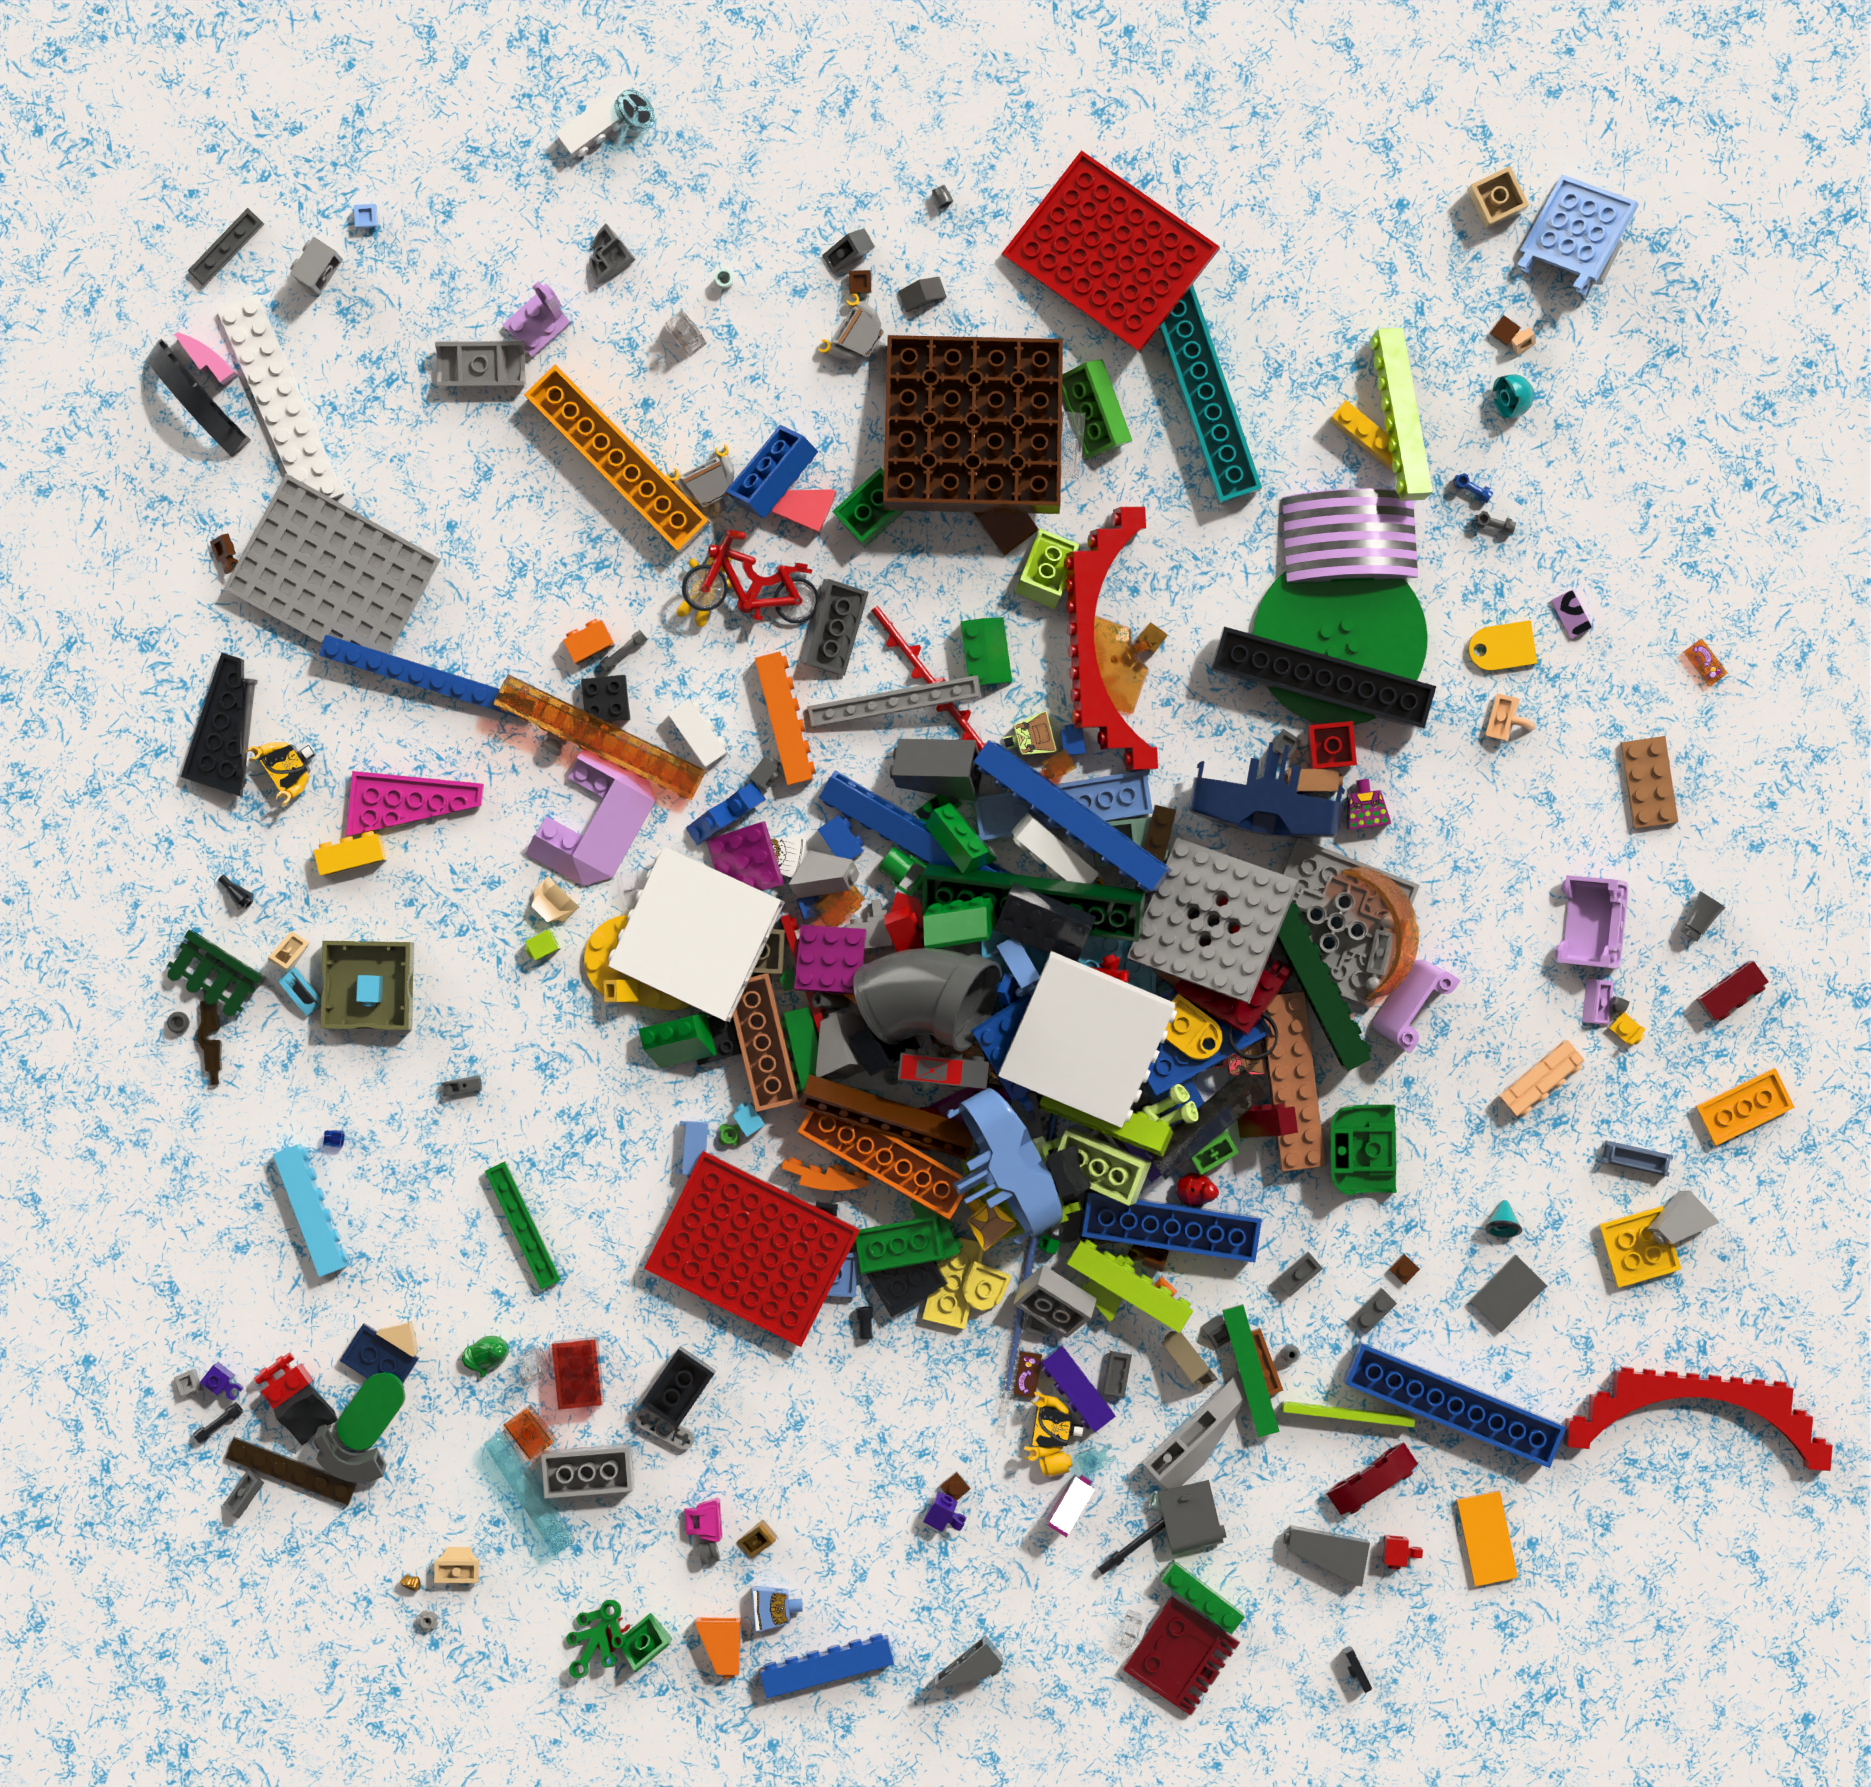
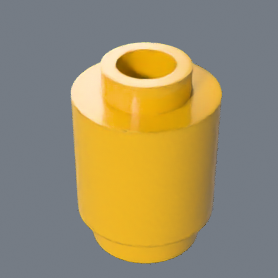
[1039,1451,1073,1477]

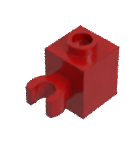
[1382,1535,1423,1569]

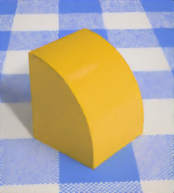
[604,979,638,1002]

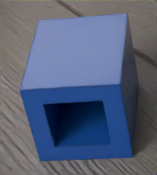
[1060,724,1086,757]

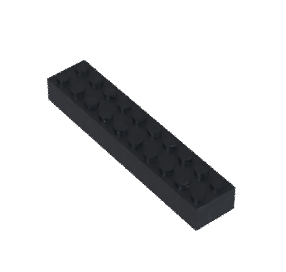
[1211,626,1436,730]

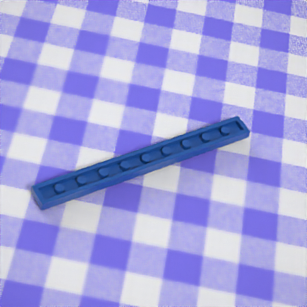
[319,635,537,721]

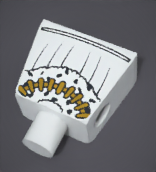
[771,837,807,878]

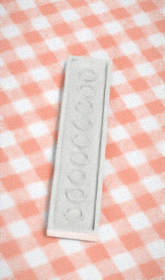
[217,294,344,499]

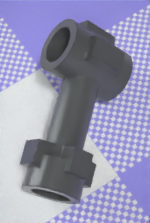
[1473,511,1516,535]

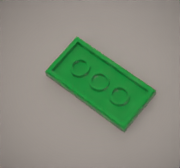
[855,1215,946,1274]

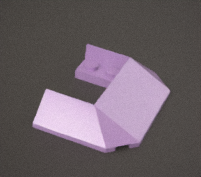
[526,740,655,886]

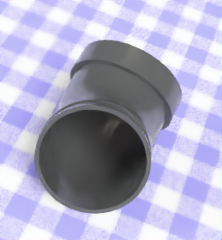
[853,948,1002,1051]

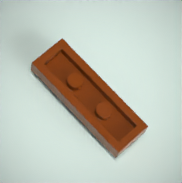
[1251,1328,1283,1396]

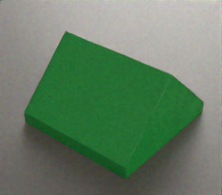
[621,1613,672,1672]

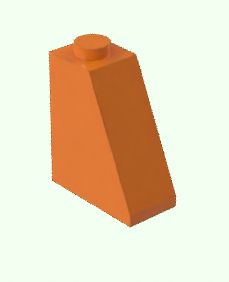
[696,1617,741,1678]

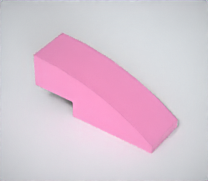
[174,332,238,385]

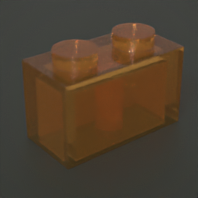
[811,884,865,927]

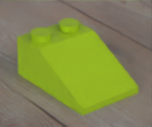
[1014,528,1080,609]

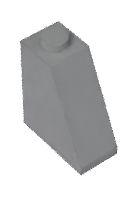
[789,850,860,898]
[1648,1190,1718,1244]

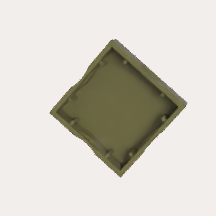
[321,941,414,1030]

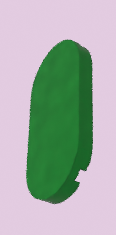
[337,1372,405,1450]

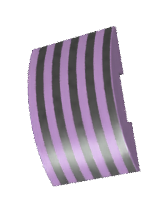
[1282,488,1418,583]

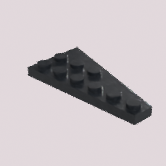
[181,652,244,797]

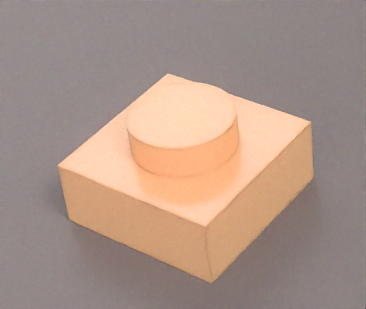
[1511,327,1536,355]

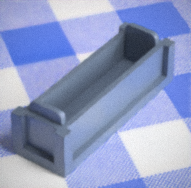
[1601,1140,1674,1177]

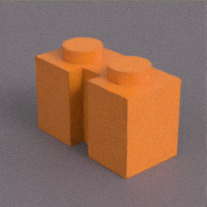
[563,619,616,665]

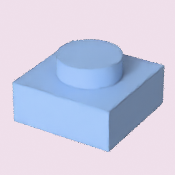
[354,204,378,229]

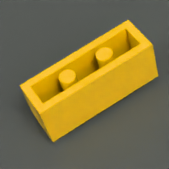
[313,831,387,876]

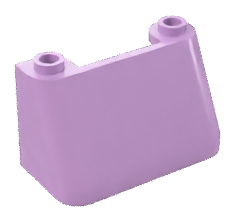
[1555,875,1628,969]
[1372,960,1461,1053]

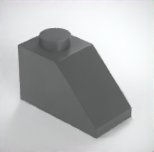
[822,228,875,274]

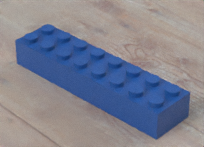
[1080,1190,1262,1262]

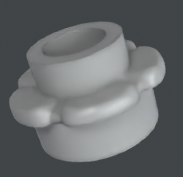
[417,1610,438,1632]

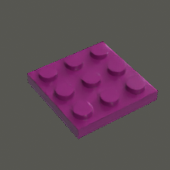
[706,821,784,891]
[794,925,867,995]

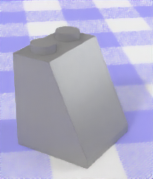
[816,1012,867,1079]

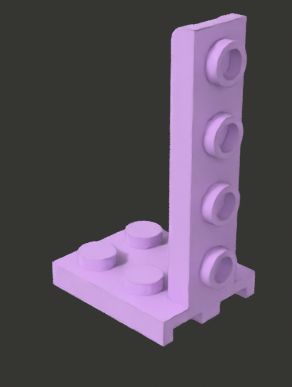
[502,281,571,358]

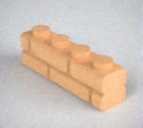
[1498,1040,1585,1117]

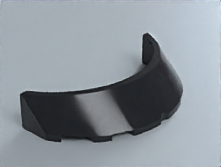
[146,338,251,457]

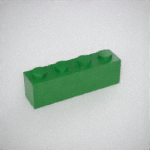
[781,1006,827,1094]
[1160,1559,1245,1635]

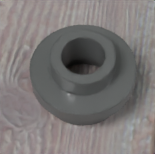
[167,1012,190,1033]

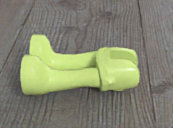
[1140,1084,1198,1124]

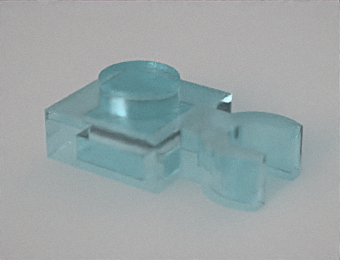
[1075,1444,1117,1476]

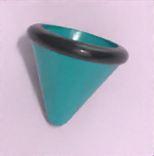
[1485,1200,1523,1238]

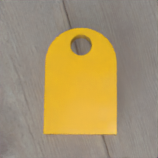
[1468,620,1538,671]
[1165,994,1222,1060]

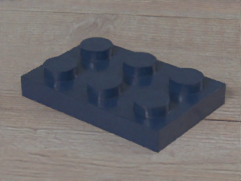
[340,1323,419,1384]

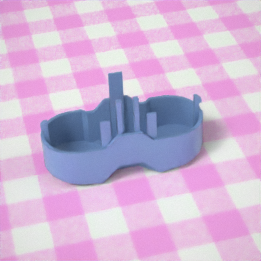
[947,1088,1062,1244]

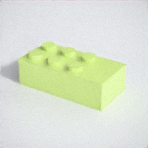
[1057,1128,1152,1206]

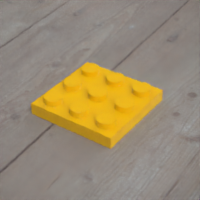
[1598,1206,1681,1288]

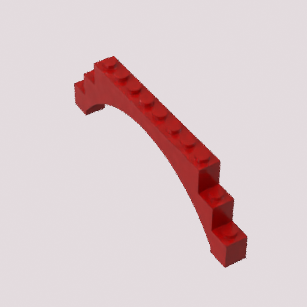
[1064,506,1158,771]
[1564,1366,1833,1471]

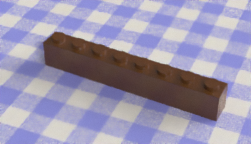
[799,1074,974,1160]

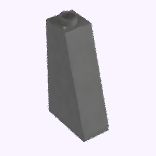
[1283,1525,1370,1587]

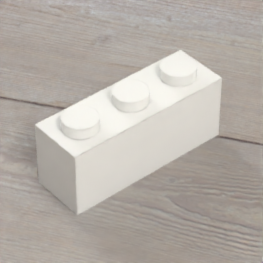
[556,94,626,158]
[668,699,728,768]

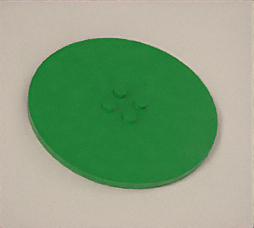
[1253,571,1428,725]

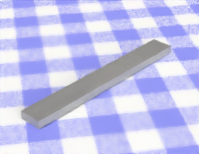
[807,675,982,728]

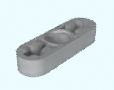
[635,1408,695,1450]

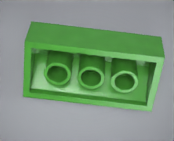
[1062,359,1133,459]

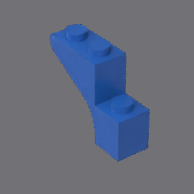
[686,782,766,846]

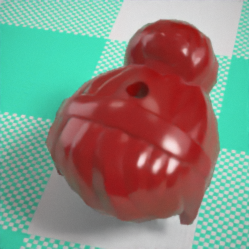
[1175,1172,1219,1207]

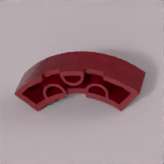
[1326,1442,1418,1515]

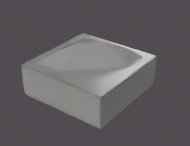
[174,1369,203,1398]

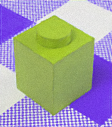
[524,929,561,961]

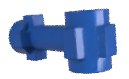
[1453,473,1493,504]

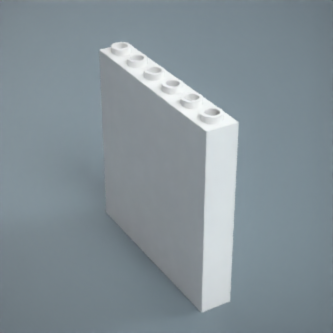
[608,846,785,1022]
[998,951,1177,1128]

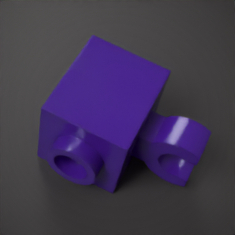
[200,1362,244,1401]
[923,1492,967,1532]

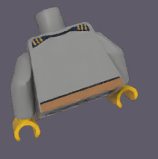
[818,293,887,360]
[666,444,734,513]

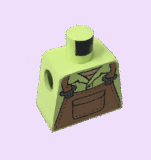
[1003,711,1057,756]

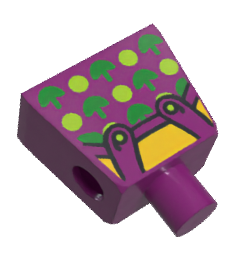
[1347,779,1391,830]

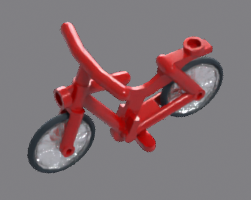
[682,529,819,623]

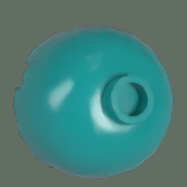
[1493,374,1534,419]

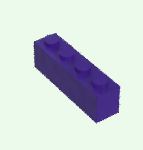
[1040,1344,1116,1432]

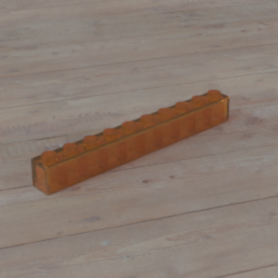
[494,674,706,800]

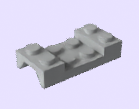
[435,340,526,386]

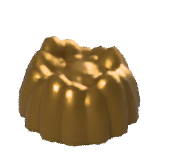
[400,1574,421,1591]

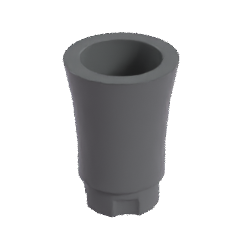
[1679,891,1726,942]

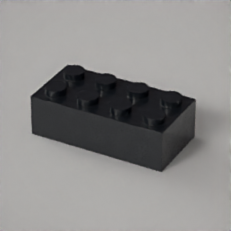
[994,883,1096,962]

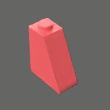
[771,489,837,534]

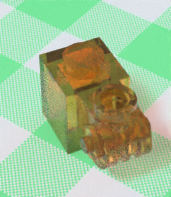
[1041,749,1077,781]

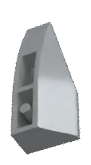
[1143,1372,1247,1489]

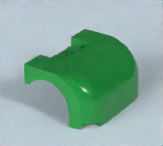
[1330,1104,1397,1195]

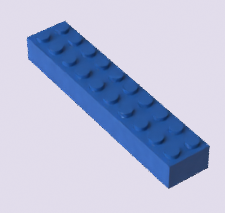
[973,740,1172,892]
[1343,1341,1566,1468]

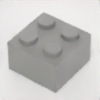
[290,237,343,296]

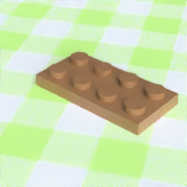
[1621,736,1678,829]

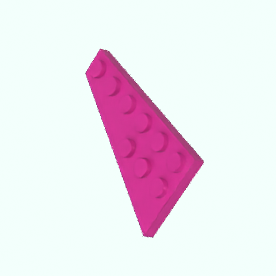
[346,771,484,836]

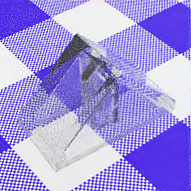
[615,867,642,915]

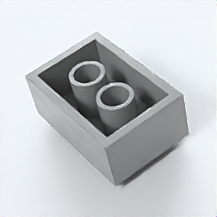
[1014,1265,1096,1338]

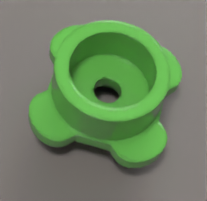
[719,1124,741,1146]

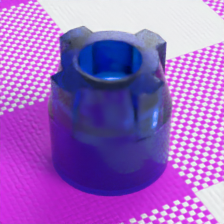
[323,1130,345,1148]

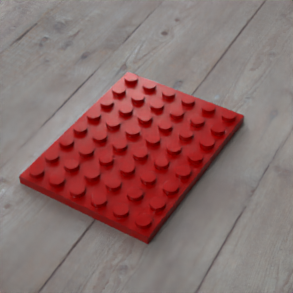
[1002,150,1220,353]
[644,1150,860,1347]

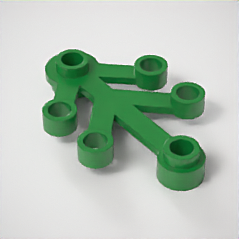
[566,1600,627,1678]

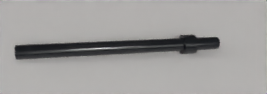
[1098,1517,1166,1575]

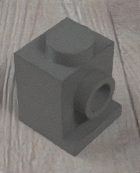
[749,756,781,791]

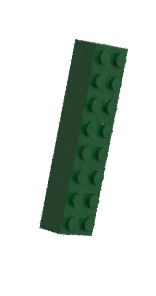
[1276,902,1372,1071]

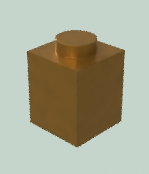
[1136,622,1168,654]

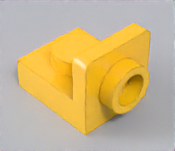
[1608,1012,1646,1046]

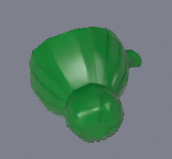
[462,1336,509,1378]

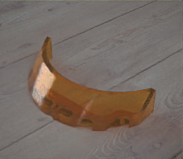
[1340,866,1419,1000]

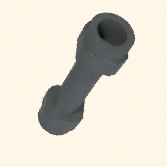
[599,630,648,673]

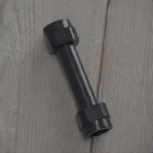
[193,1402,243,1444]

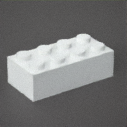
[1011,812,1099,884]

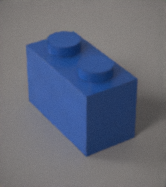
[817,815,865,860]

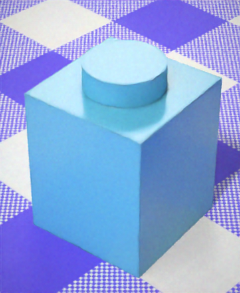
[356,975,383,1006]
[732,1102,766,1137]

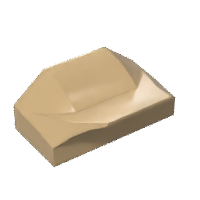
[531,876,580,922]
[434,1547,479,1583]

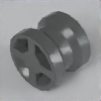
[541,731,568,756]
[697,1541,720,1566]

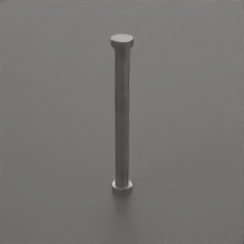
[243,678,258,784]

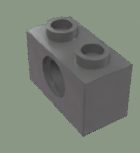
[1010,1091,1047,1138]

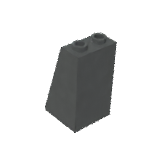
[890,739,982,801]

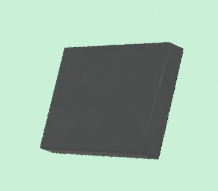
[1469,1255,1547,1332]

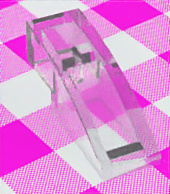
[1061,412,1085,479]

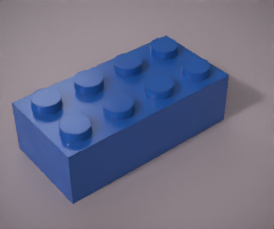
[725,425,818,519]

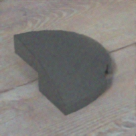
[589,223,636,284]

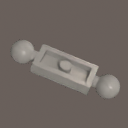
[1366,912,1399,994]

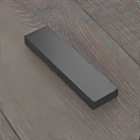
[187,208,264,287]

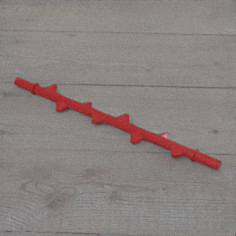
[871,606,986,752]

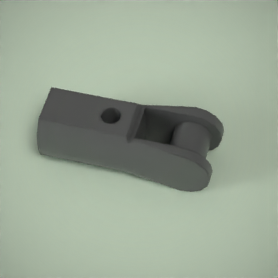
[812,992,850,1011]
[441,1075,482,1097]

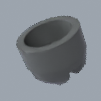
[1611,996,1630,1014]

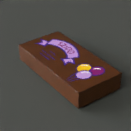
[1013,1350,1042,1398]

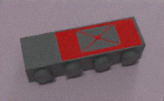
[897,1048,989,1089]

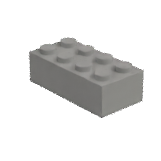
[541,1444,635,1499]

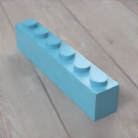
[273,1143,348,1277]

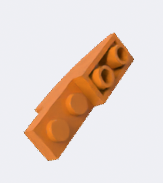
[781,1157,870,1191]

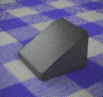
[1202,1315,1230,1349]

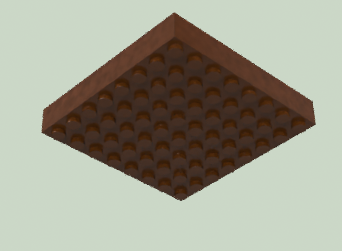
[883,335,1063,514]

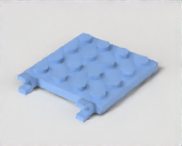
[1517,175,1639,295]

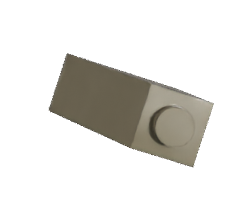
[1161,1331,1218,1392]

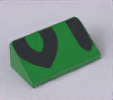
[914,795,963,823]

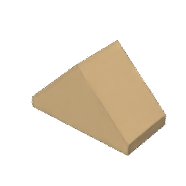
[267,931,309,971]
[376,1321,419,1357]

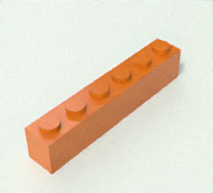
[755,651,816,786]

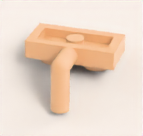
[1485,693,1535,741]

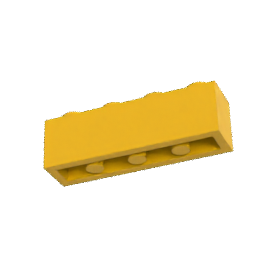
[1329,400,1395,474]

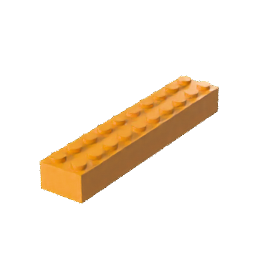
[524,364,710,554]

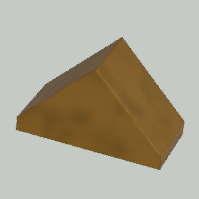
[737,1519,777,1558]

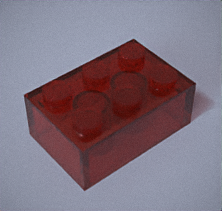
[552,1336,605,1410]

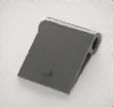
[1158,1480,1227,1555]

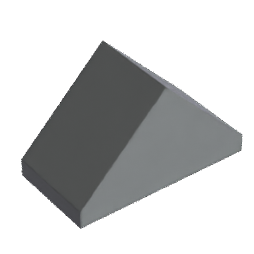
[898,277,947,312]

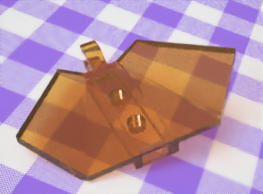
[1094,615,1152,714]

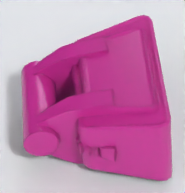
[684,1498,723,1542]

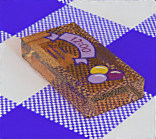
[1683,638,1728,687]

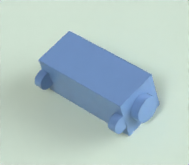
[992,938,1040,996]
[676,1121,709,1179]

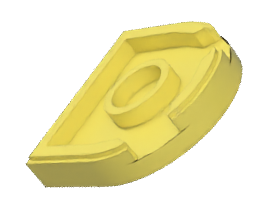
[962,1260,1012,1311]

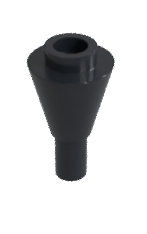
[218,875,254,910]

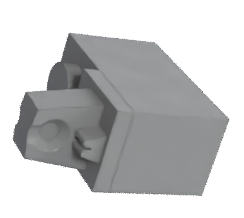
[846,899,893,949]

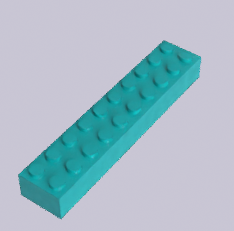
[1159,285,1262,505]

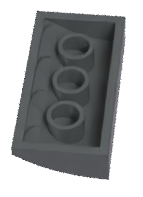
[800,579,869,676]

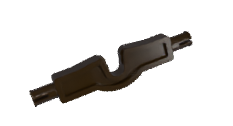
[198,986,222,1085]

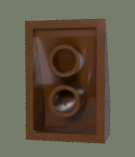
[971,512,1039,556]

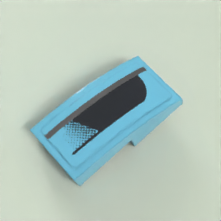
[278,967,321,1016]

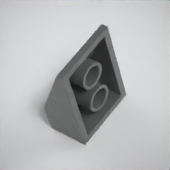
[935,1635,1003,1689]

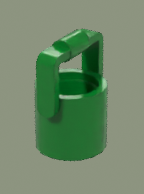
[877,847,927,896]

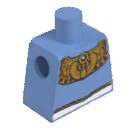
[752,1586,803,1632]

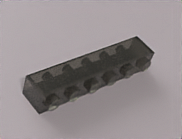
[1144,1069,1266,1180]

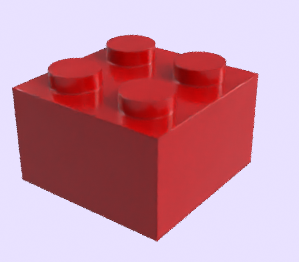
[1306,721,1357,769]

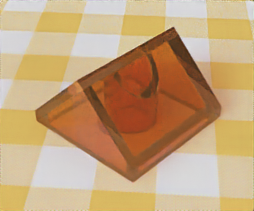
[503,1404,557,1460]

